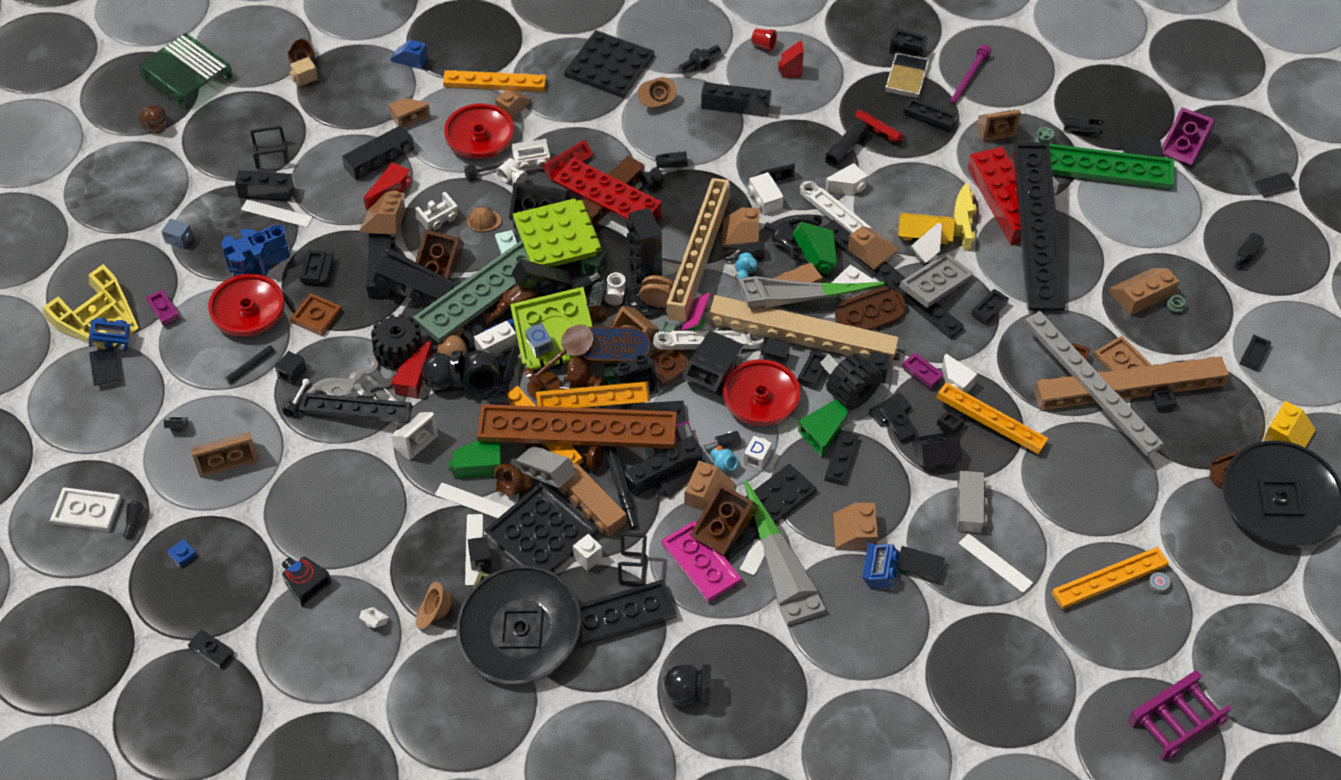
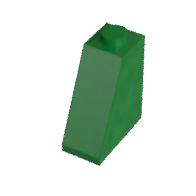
[793,222,837,274]
[798,399,848,458]
[449,441,501,479]

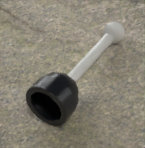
[282,379,310,418]

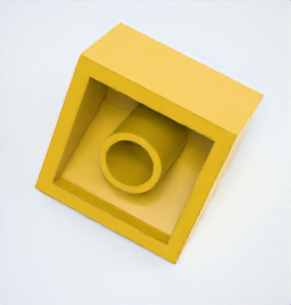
[1263,401,1316,448]

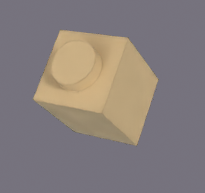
[289,57,318,87]

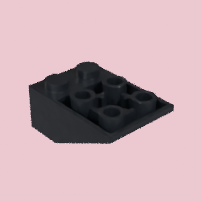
[682,330,744,396]

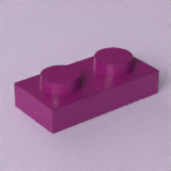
[145,290,180,326]
[902,353,944,389]

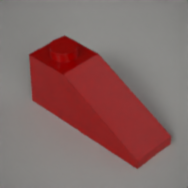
[363,162,412,210]
[392,342,433,398]

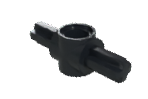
[678,45,722,74]

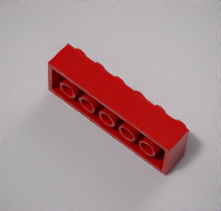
[967,146,1021,245]

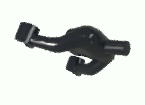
[764,215,822,260]

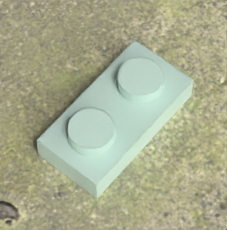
[495,230,517,254]

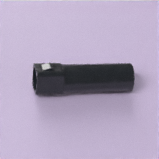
[825,120,869,168]

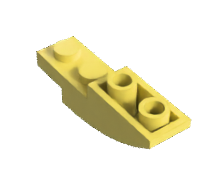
[953,184,976,250]

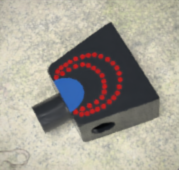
[282,557,332,607]

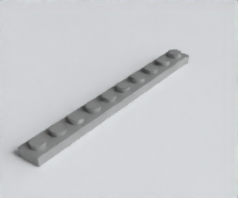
[1024,311,1163,456]

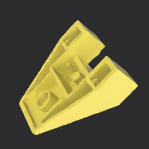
[43,264,139,349]

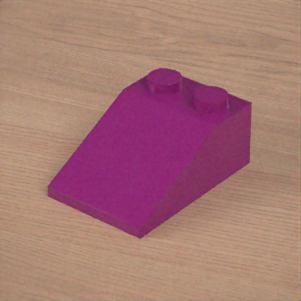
[1162,107,1215,166]

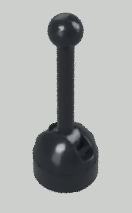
[464,162,504,180]

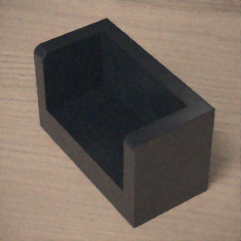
[889,28,928,58]

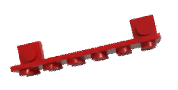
[553,158,661,220]

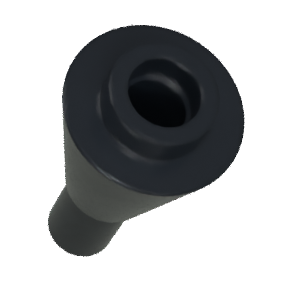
[123,501,146,539]

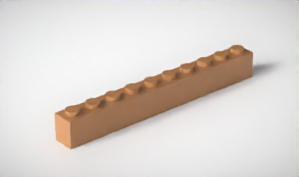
[1034,357,1229,411]

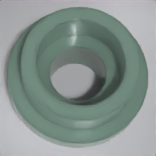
[1167,295,1186,313]

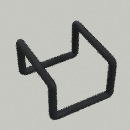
[250,126,288,168]
[618,532,647,586]

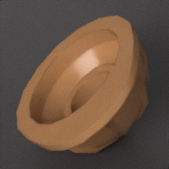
[467,206,502,232]

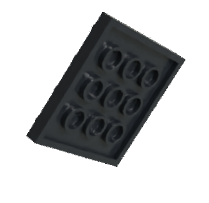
[564,30,655,98]
[484,482,598,572]

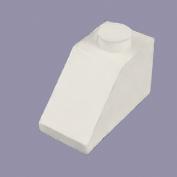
[825,163,867,195]
[910,222,942,264]
[942,354,977,393]

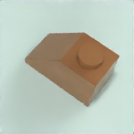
[495,90,531,119]
[388,98,430,127]

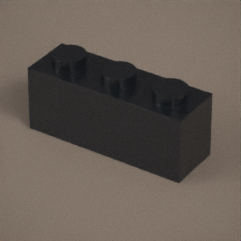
[235,170,295,201]
[512,259,574,295]

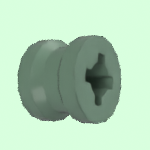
[1035,127,1054,144]
[658,320,678,333]

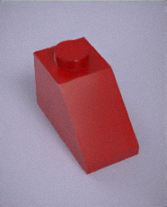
[778,41,804,78]

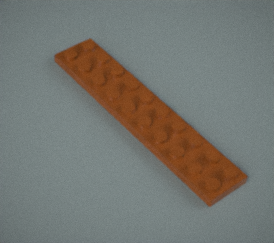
[477,404,677,449]

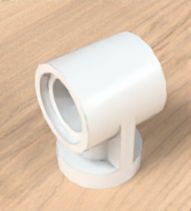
[496,158,527,184]
[605,273,626,306]

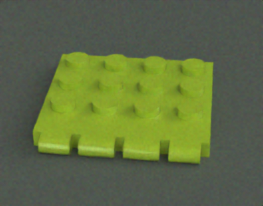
[513,199,602,267]
[510,287,593,370]

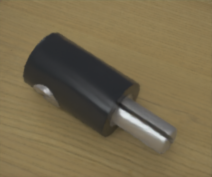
[570,273,600,291]
[703,431,741,450]

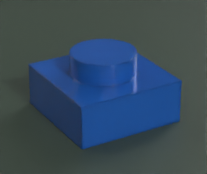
[167,539,197,568]

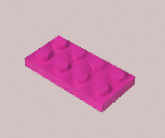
[661,521,742,602]

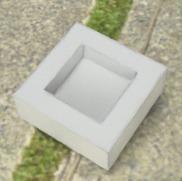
[359,607,389,628]

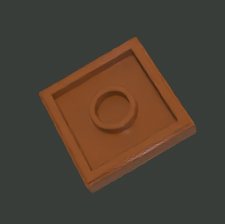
[290,293,343,336]

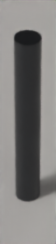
[225,345,275,383]

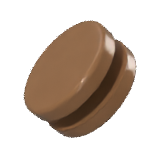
[639,275,674,307]

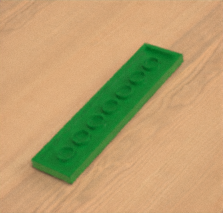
[1049,144,1174,189]

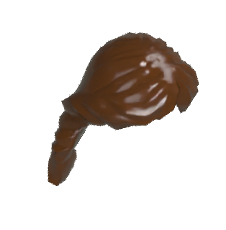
[483,284,539,326]

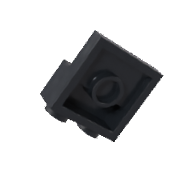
[613,354,659,404]

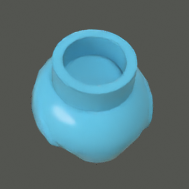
[734,253,758,280]
[711,445,738,474]

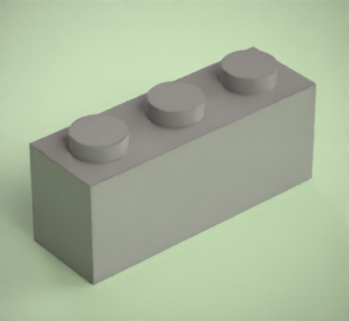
[516,446,576,488]
[957,471,987,534]

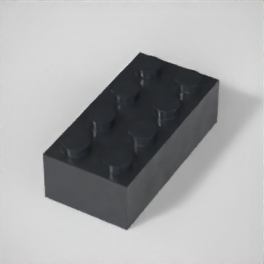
[626,207,662,283]

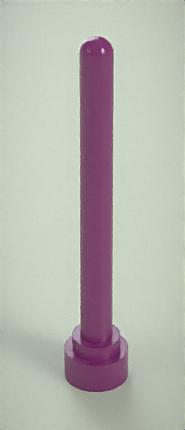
[950,45,992,104]

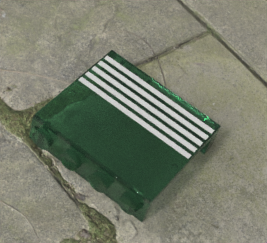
[139,33,233,109]

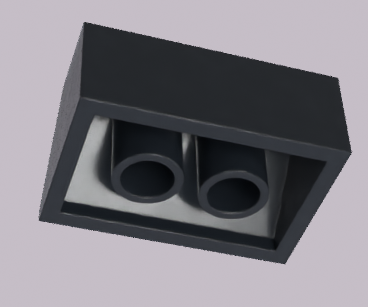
[509,182,570,219]

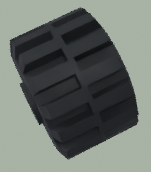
[371,314,422,370]
[826,353,882,410]

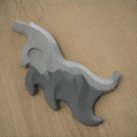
[306,355,394,398]

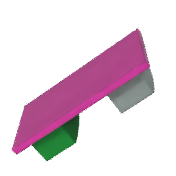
[681,292,713,331]

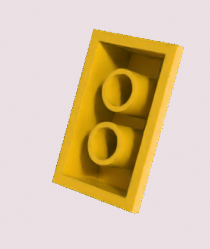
[898,212,955,244]

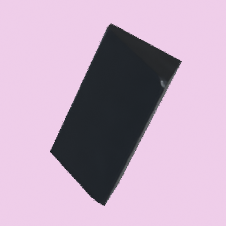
[758,163,795,182]

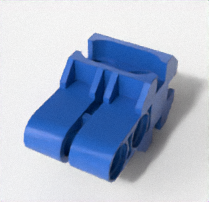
[221,225,291,276]

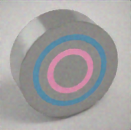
[1148,572,1170,594]

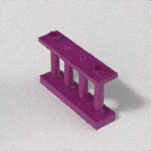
[1127,670,1231,761]

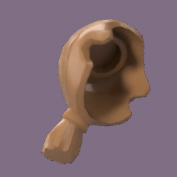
[437,327,467,357]

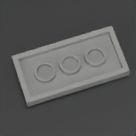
[899,253,974,308]

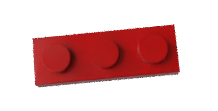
[855,110,906,142]
[541,139,594,181]

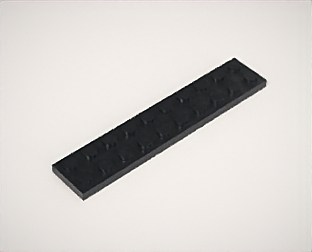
[1012,142,1065,311]

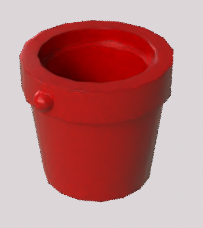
[751,28,777,51]

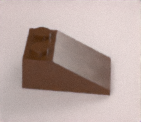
[415,229,464,280]
[690,483,759,555]

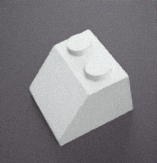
[391,412,438,460]

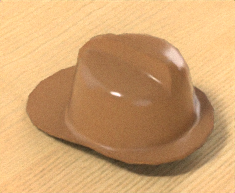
[637,77,677,108]
[416,582,453,629]

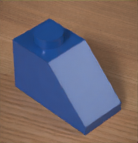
[390,40,428,69]

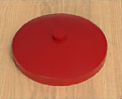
[444,103,514,159]
[208,274,285,337]
[723,359,800,426]

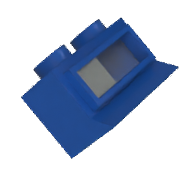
[89,318,131,351]
[862,542,900,589]

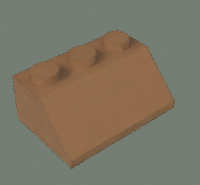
[360,191,405,234]
[1108,268,1179,316]
[191,432,258,477]

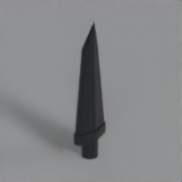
[653,459,706,499]

